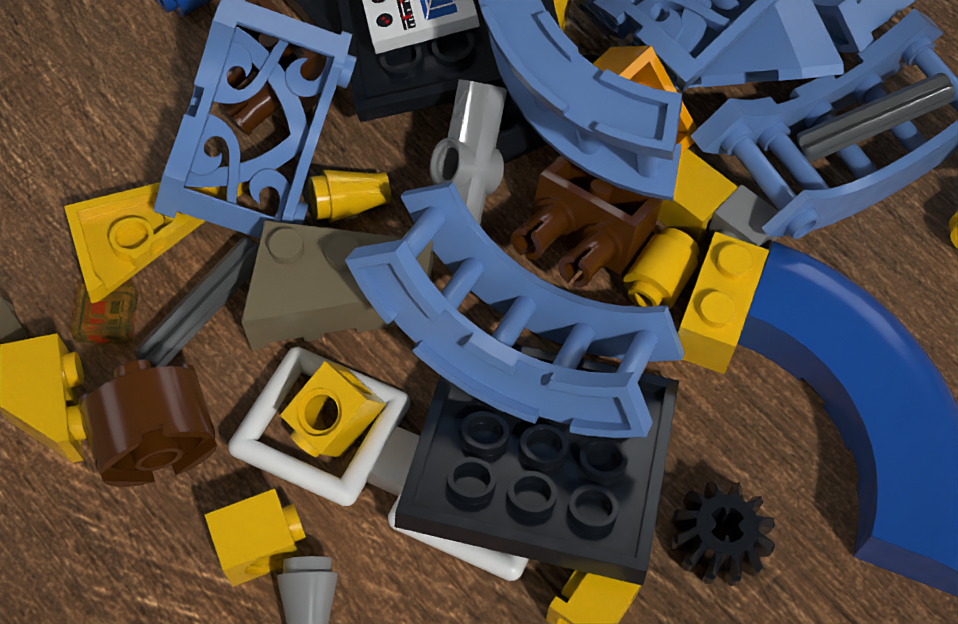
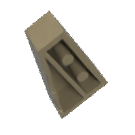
[241,221,435,351]

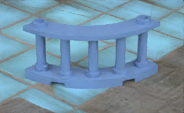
[478,0,682,201]
[691,8,958,239]
[345,181,685,438]

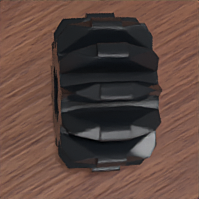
[671,480,775,586]

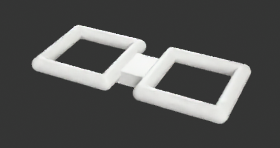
[228,347,529,581]

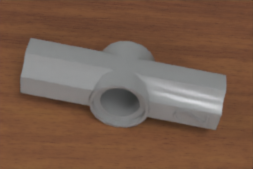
[430,79,507,225]

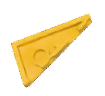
[64,160,250,303]

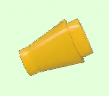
[308,169,391,223]

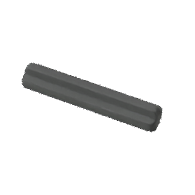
[796,73,955,162]
[134,237,259,368]

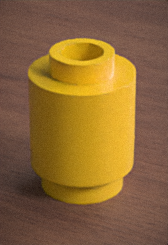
[623,228,699,309]

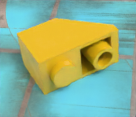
[0,333,88,463]

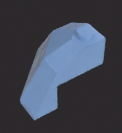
[631,0,844,89]

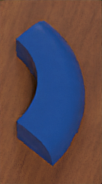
[737,240,958,597]

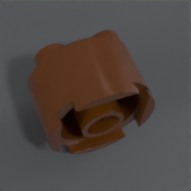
[78,360,217,487]

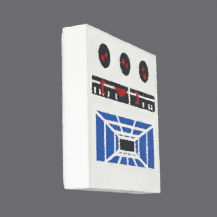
[362,0,480,54]

